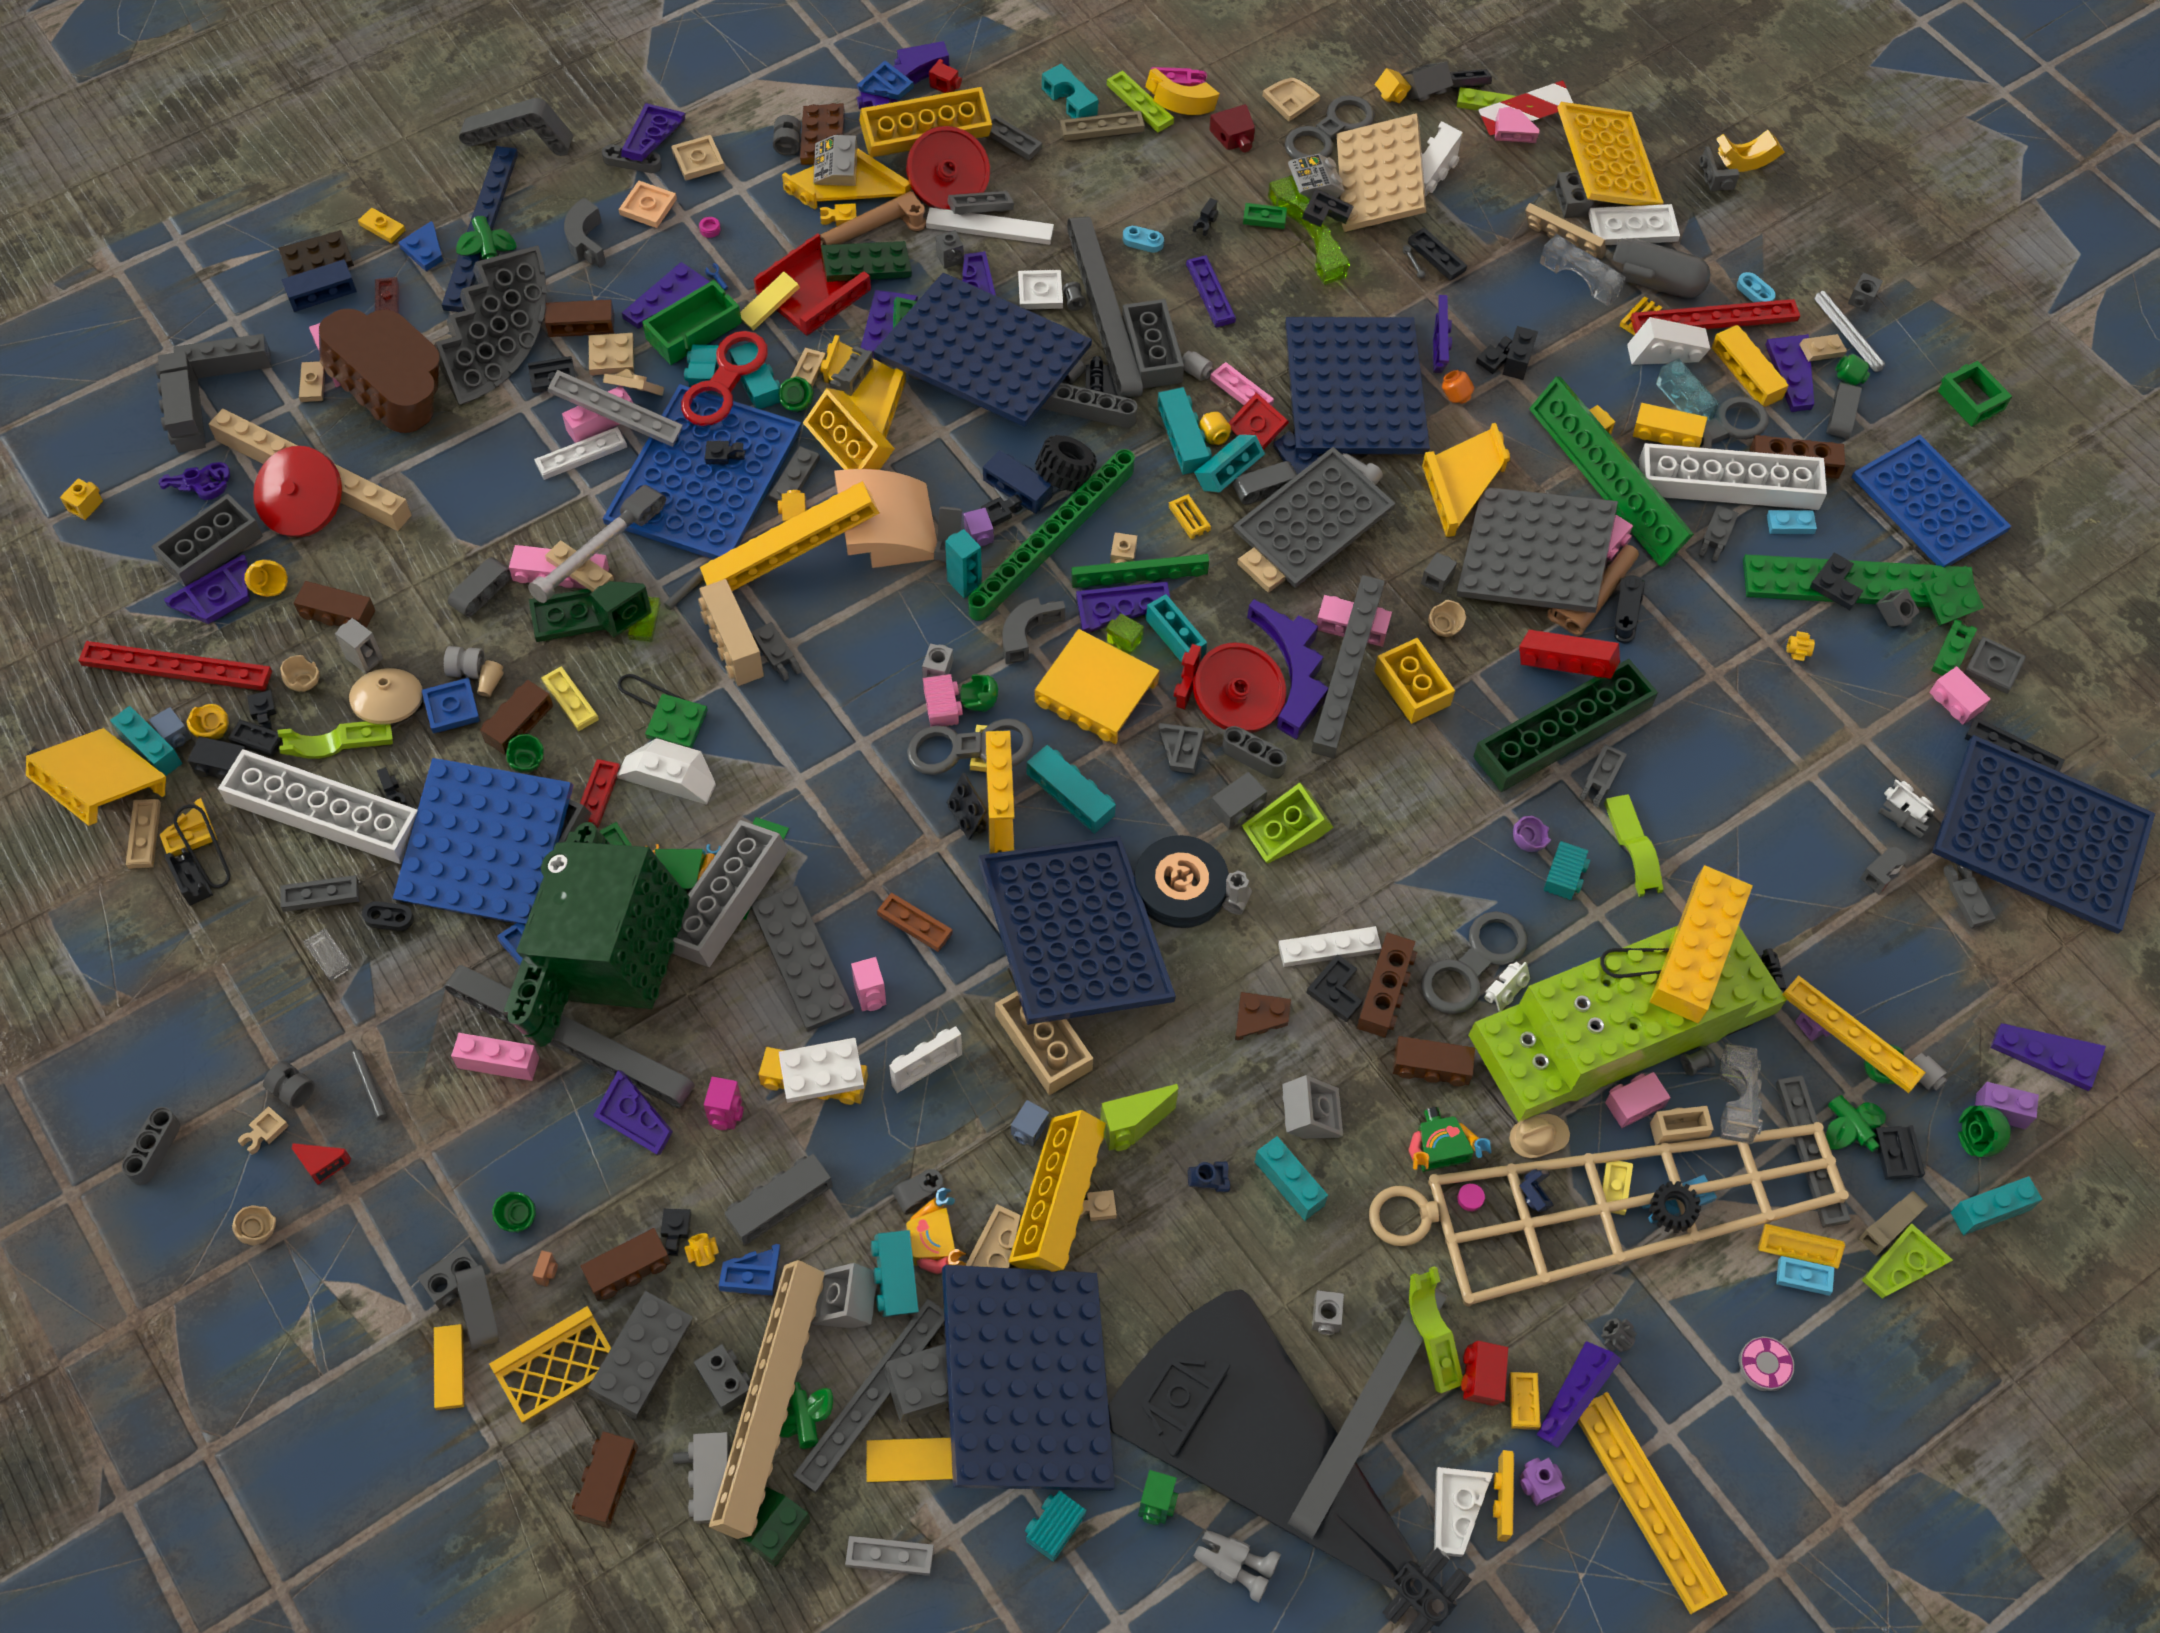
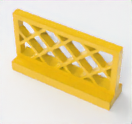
[489,1306,611,1423]

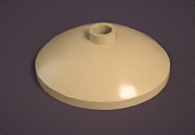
[349,668,423,724]

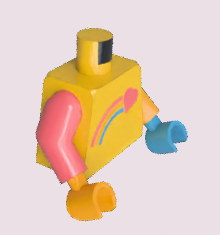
[906,1188,966,1274]

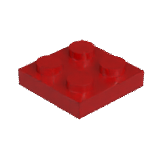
[1228,392,1289,450]

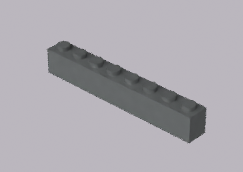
[1311,575,1385,758]

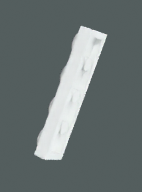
[1278,926,1382,967]

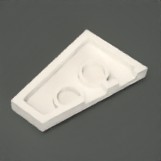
[1434,1467,1493,1557]

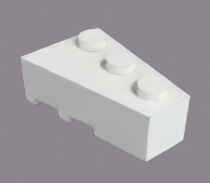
[1422,121,1463,197]
[1627,317,1710,365]

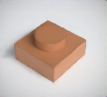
[532,1250,558,1287]

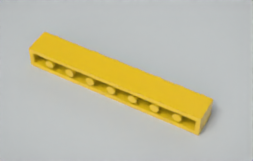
[700,481,880,591]

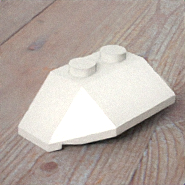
[617,738,716,805]

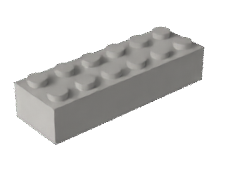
[672,820,789,968]

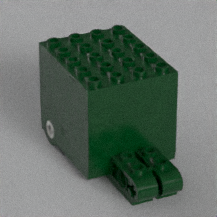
[503,822,690,1047]

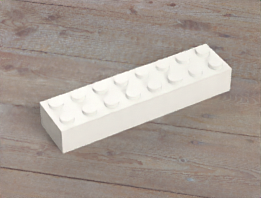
[1639,443,1827,510]
[218,749,418,864]

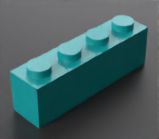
[1157,387,1212,475]
[1026,745,1116,834]

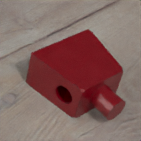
[1209,104,1255,152]

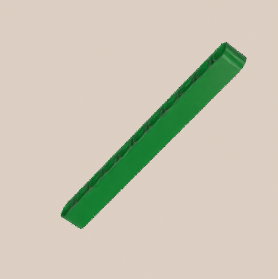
[968,449,1135,621]

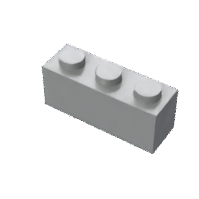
[688,1432,730,1524]

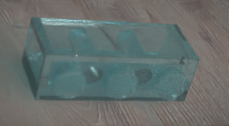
[1656,358,1719,421]

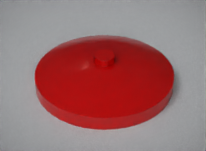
[906,126,990,210]
[253,446,342,538]
[1193,643,1286,733]

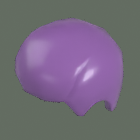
[1513,816,1551,852]

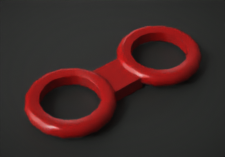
[681,331,768,426]

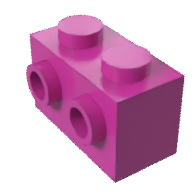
[704,1076,744,1130]

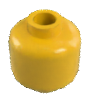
[1198,412,1231,445]

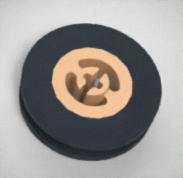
[1135,835,1229,928]

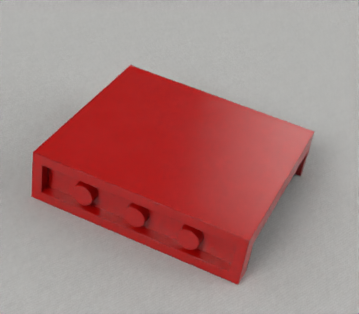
[754,233,871,336]

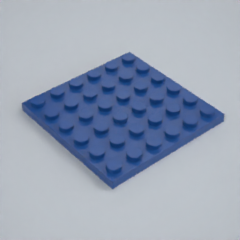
[393,758,574,925]

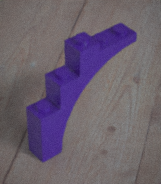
[856,41,949,109]
[1247,599,1329,740]

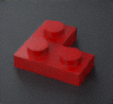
[1173,644,1201,710]

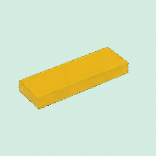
[434,1324,464,1410]

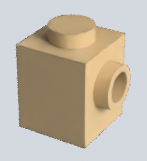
[1110,533,1137,563]

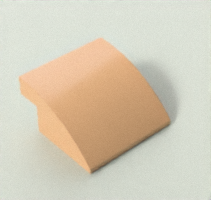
[834,469,937,568]

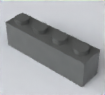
[173,334,272,378]
[724,1154,833,1246]

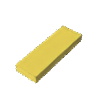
[740,272,800,331]
[541,666,599,732]

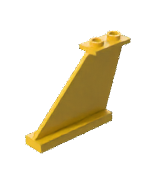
[782,149,911,210]
[821,335,906,438]
[1422,423,1510,537]

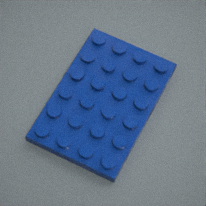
[1851,435,2011,567]

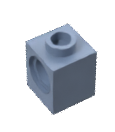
[149,707,191,749]
[1011,1100,1049,1147]

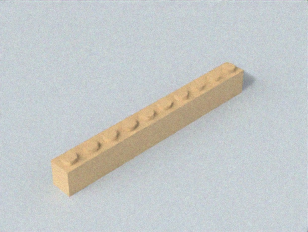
[209,408,412,531]
[709,1260,825,1539]

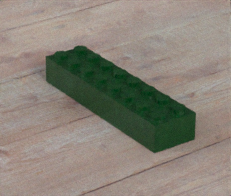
[1473,658,1658,792]

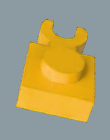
[820,203,857,226]

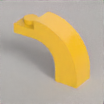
[1145,68,1220,115]
[1717,130,1785,172]

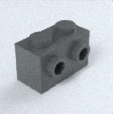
[694,1344,751,1415]

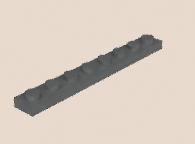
[793,1299,945,1494]

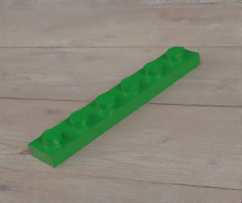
[1071,554,1209,588]

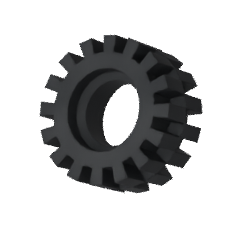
[1649,1181,1701,1233]

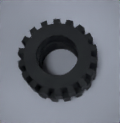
[1035,435,1097,492]

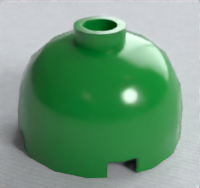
[1958,1105,2011,1157]

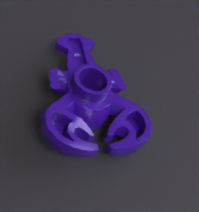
[158,462,230,500]

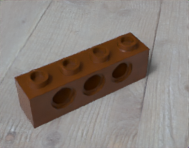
[1749,435,1845,479]
[1356,932,1417,1038]

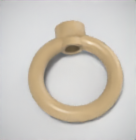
[1369,1186,1439,1246]

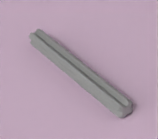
[1814,291,1885,372]

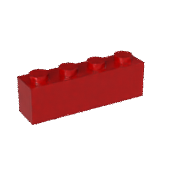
[1519,630,1620,679]

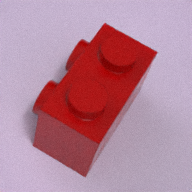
[1461,1341,1508,1406]

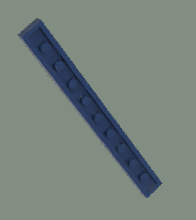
[442,146,518,312]

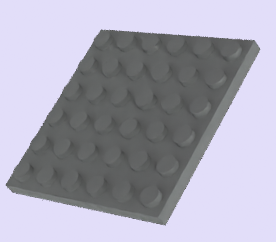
[1457,487,1618,613]

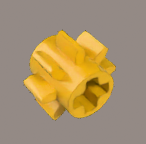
[1786,631,1815,661]
[684,1233,719,1267]

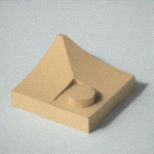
[1262,78,1320,122]
[603,369,664,396]

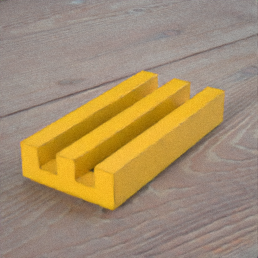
[1619,296,1662,335]
[1169,494,1211,539]

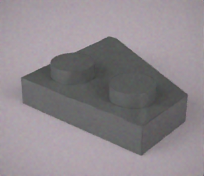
[1159,723,1205,774]

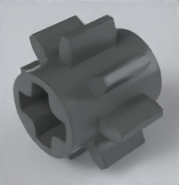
[1601,1318,1637,1353]

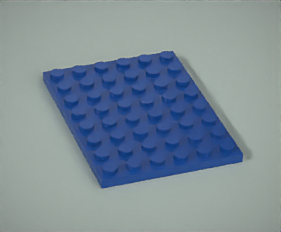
[603,384,802,559]

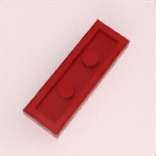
[580,759,621,829]

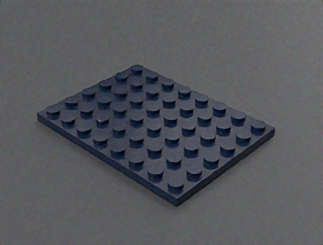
[873,273,1092,427]
[1285,317,1430,454]
[1932,735,2156,934]
[978,836,1176,1025]
[942,1265,1115,1491]

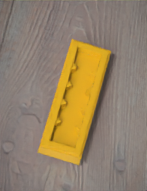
[1758,1224,1845,1269]
[1493,1450,1514,1542]

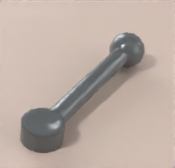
[1403,245,1425,279]

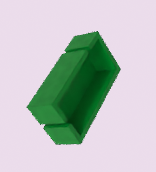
[642,280,742,365]

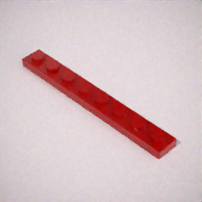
[1630,299,1800,334]
[78,641,272,691]

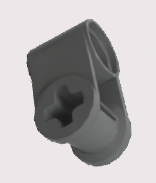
[892,1169,944,1215]

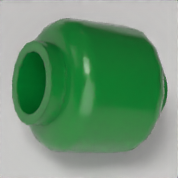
[1835,354,1870,386]

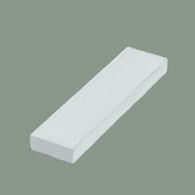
[534,427,627,480]

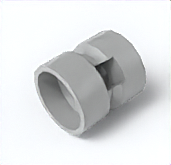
[444,646,485,679]

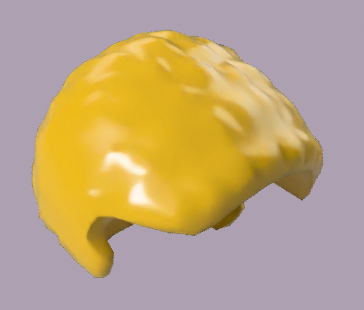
[244,560,288,597]
[186,704,229,740]

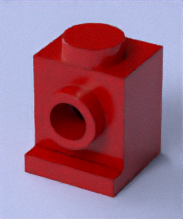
[929,59,962,93]

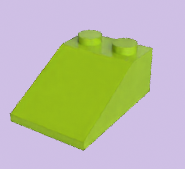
[1241,783,1334,864]
[1100,1084,1179,1151]

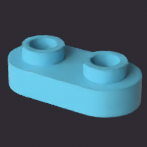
[1123,226,1164,253]
[1737,272,1775,303]

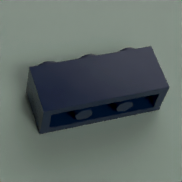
[281,260,357,312]
[983,450,1053,514]

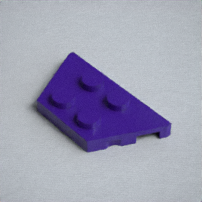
[1433,295,1452,373]
[164,554,250,624]

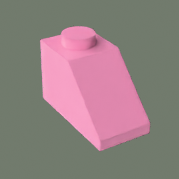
[1495,107,1539,143]

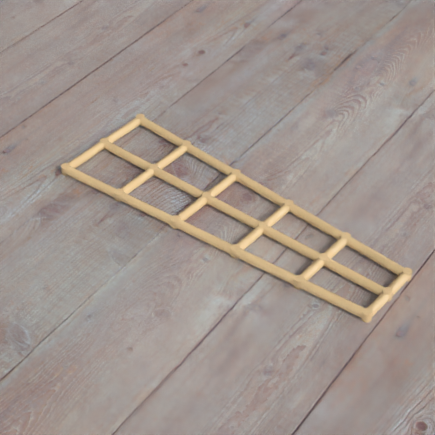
[1428,1122,1849,1307]

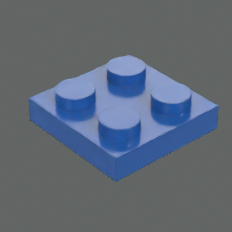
[422,678,480,734]

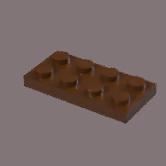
[800,103,845,165]

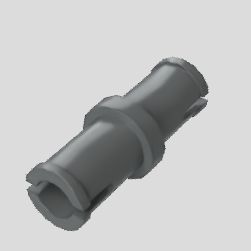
[1878,800,1929,839]

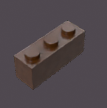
[545,299,614,337]
[294,581,376,628]
[480,680,553,756]
[1393,1036,1475,1087]
[580,1228,671,1301]
[572,1431,638,1528]

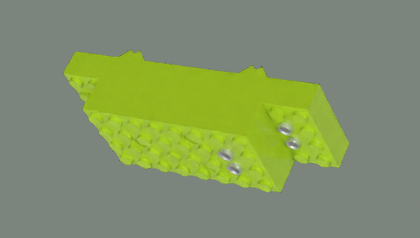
[1469,925,1787,1122]

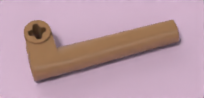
[820,191,926,245]
[1547,545,1639,636]

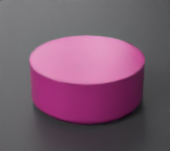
[699,217,721,238]
[1457,1184,1485,1212]

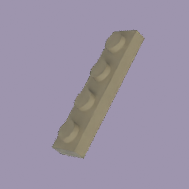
[1060,111,1144,141]

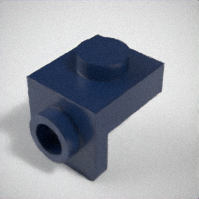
[1519,1169,1554,1211]

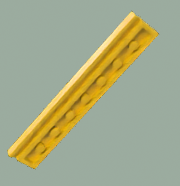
[1577,1392,1728,1615]

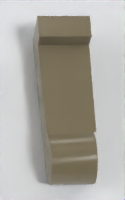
[1858,1191,1928,1256]

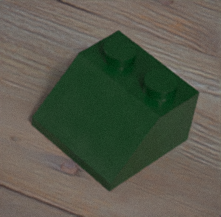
[590,581,652,638]
[739,1486,811,1567]

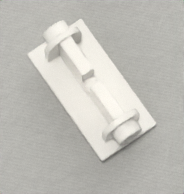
[1884,779,1934,823]
[1484,962,1530,1012]

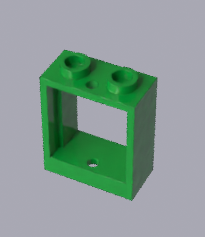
[1938,361,2012,427]

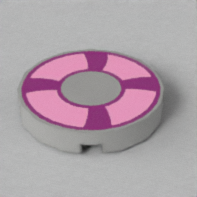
[1738,1336,1794,1391]

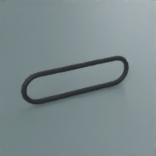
[618,674,686,709]

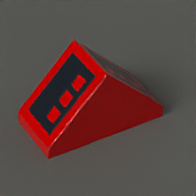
[292,1143,351,1185]

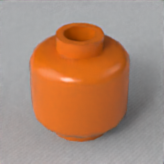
[1442,370,1474,404]

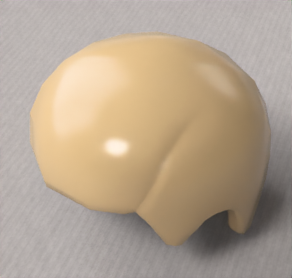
[1428,600,1466,637]
[280,655,320,692]
[232,1205,276,1246]

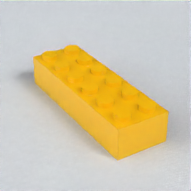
[859,87,992,158]
[1649,865,1753,1024]
[1008,1110,1106,1272]

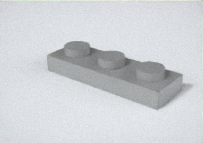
[845,1536,934,1576]

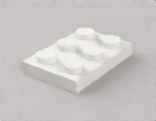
[889,1026,962,1093]
[779,1038,864,1103]

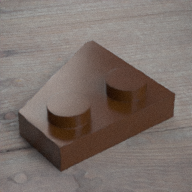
[1235,992,1291,1041]

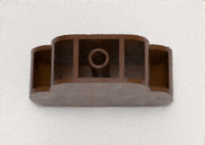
[319,309,439,433]

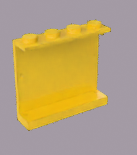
[1035,629,1160,744]
[26,728,166,826]
[986,731,1014,854]

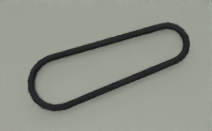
[173,804,231,888]
[1600,948,1669,978]

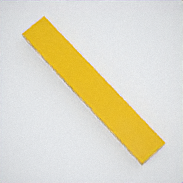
[1782,975,1926,1093]

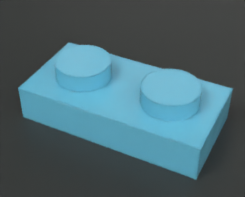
[1767,510,1817,534]
[1776,1256,1834,1296]

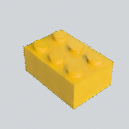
[1374,638,1455,724]

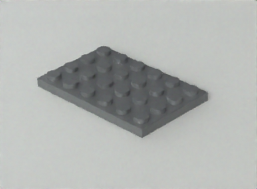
[1233,447,1395,588]

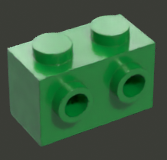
[1138,1470,1179,1525]

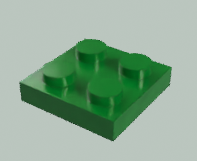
[1921,566,1984,626]
[645,694,708,749]

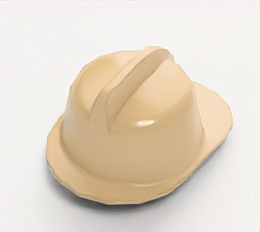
[1509,1114,1570,1159]

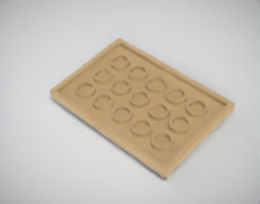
[1337,113,1426,232]

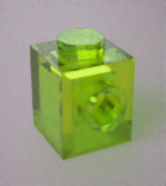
[1106,613,1144,655]

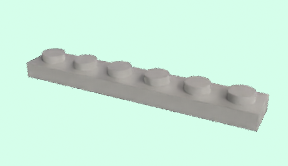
[548,370,682,447]

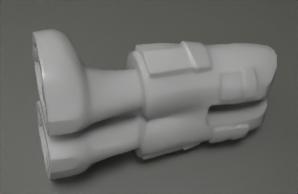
[1193,1530,1281,1603]

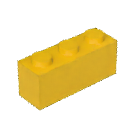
[1633,403,1707,448]

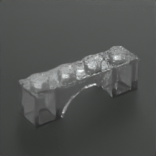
[1540,234,1626,306]
[1720,1043,1763,1144]

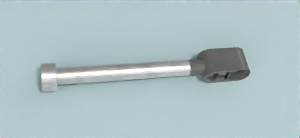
[528,485,666,603]

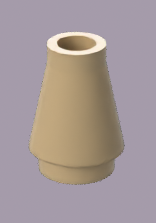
[477,660,504,698]

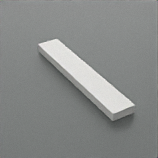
[926,207,1054,245]

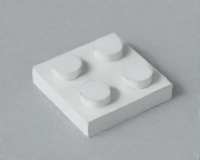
[1018,270,1063,309]

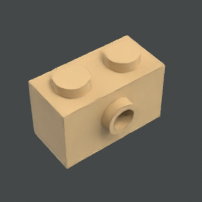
[1650,1106,1714,1145]

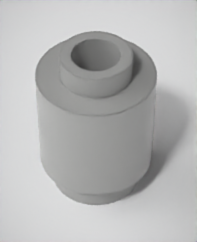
[1182,351,1213,381]
[1912,1053,1947,1091]

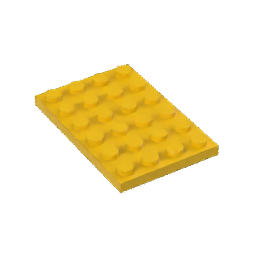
[1557,102,1663,206]

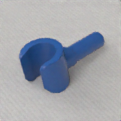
[705,263,728,290]

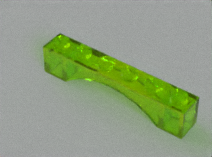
[1268,175,1350,285]

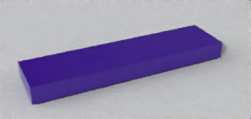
[1186,255,1236,328]

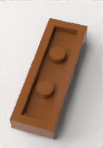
[877,892,953,952]

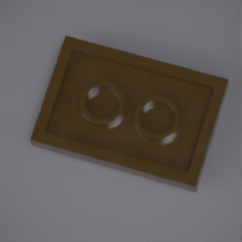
[278,230,354,277]

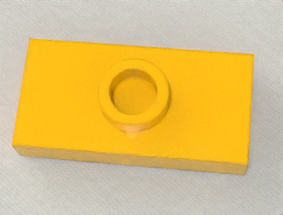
[358,208,406,244]
[1509,1372,1541,1430]

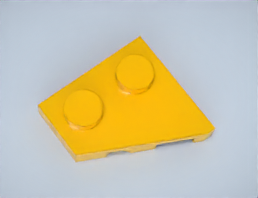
[160,798,218,857]

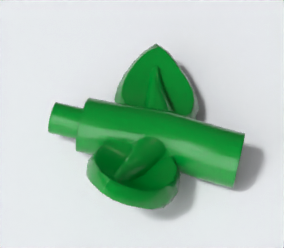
[456,216,517,260]
[1826,1095,1886,1152]
[779,1382,833,1449]

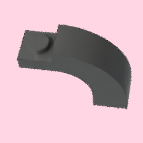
[564,197,606,268]
[1002,597,1065,664]

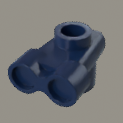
[1187,1161,1230,1192]

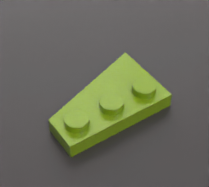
[1862,1223,1953,1299]

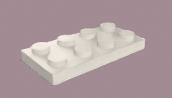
[1588,204,1680,245]

